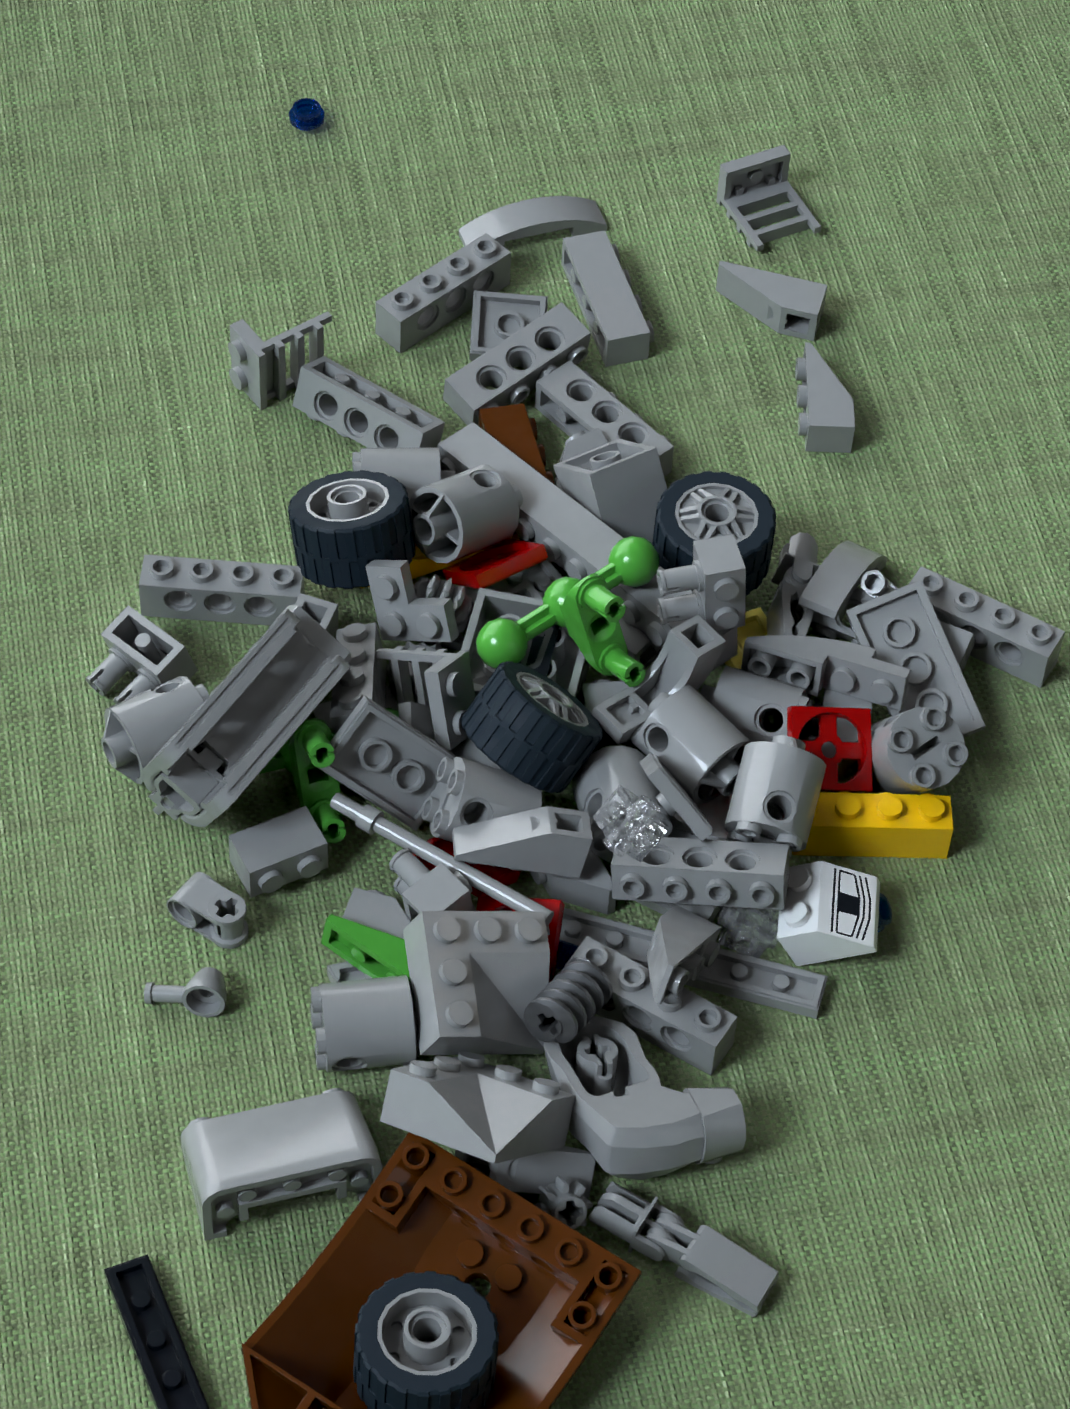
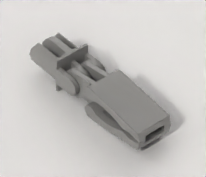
[767,532,820,636]
[588,1181,779,1317]

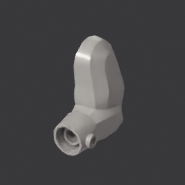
[543,1016,746,1180]

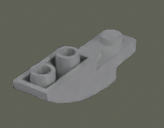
[741,635,911,711]

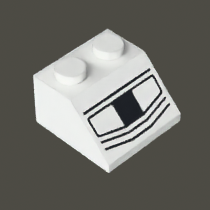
[777,861,880,966]

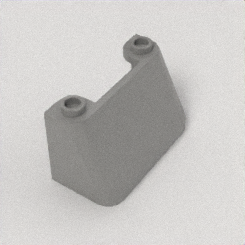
[180,1088,382,1241]

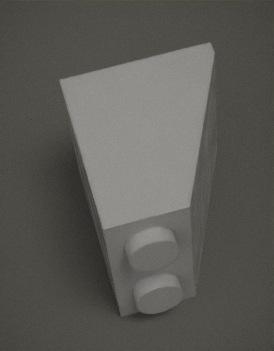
[553,439,667,543]

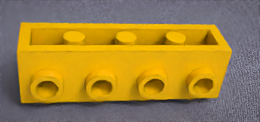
[792,791,954,859]

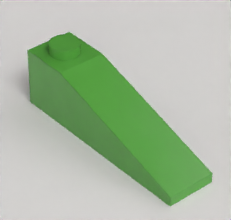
[321,914,410,982]

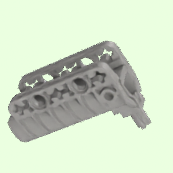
[141,605,351,827]

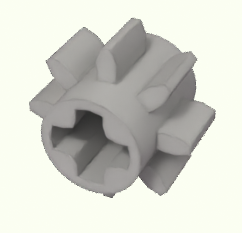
[534,1175,593,1229]

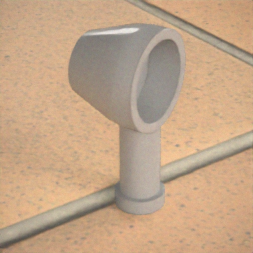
[144,967,227,1017]

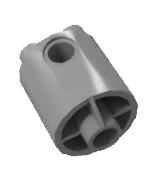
[352,447,455,501]
[409,464,523,563]
[700,665,813,742]
[101,676,210,784]
[630,684,751,804]
[871,706,968,795]
[724,735,827,859]
[572,746,673,862]
[422,757,542,842]
[310,975,420,1072]

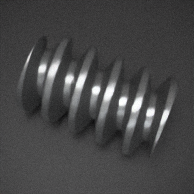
[524,957,613,1043]

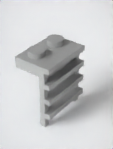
[716,145,821,252]
[228,311,332,410]
[375,646,475,750]

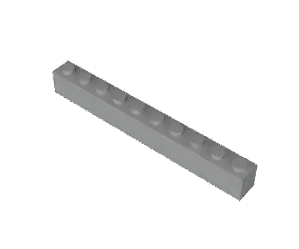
[438,422,737,672]

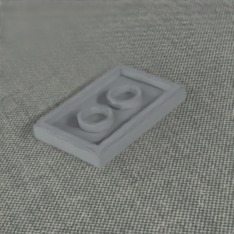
[317,695,457,831]

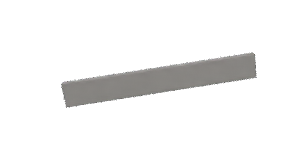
[500,908,828,1019]

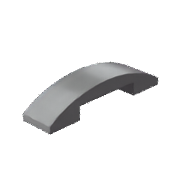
[458,196,607,246]
[798,540,888,619]

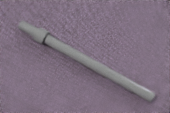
[330,792,554,927]

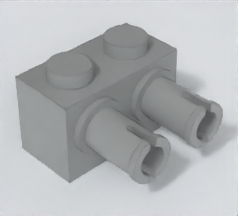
[657,534,746,631]
[85,605,198,704]
[389,848,476,922]

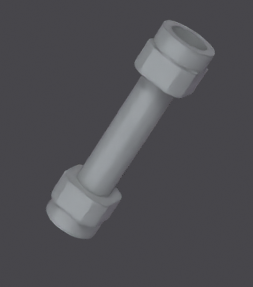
[861,570,898,599]

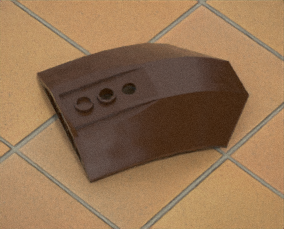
[241,1132,642,1409]

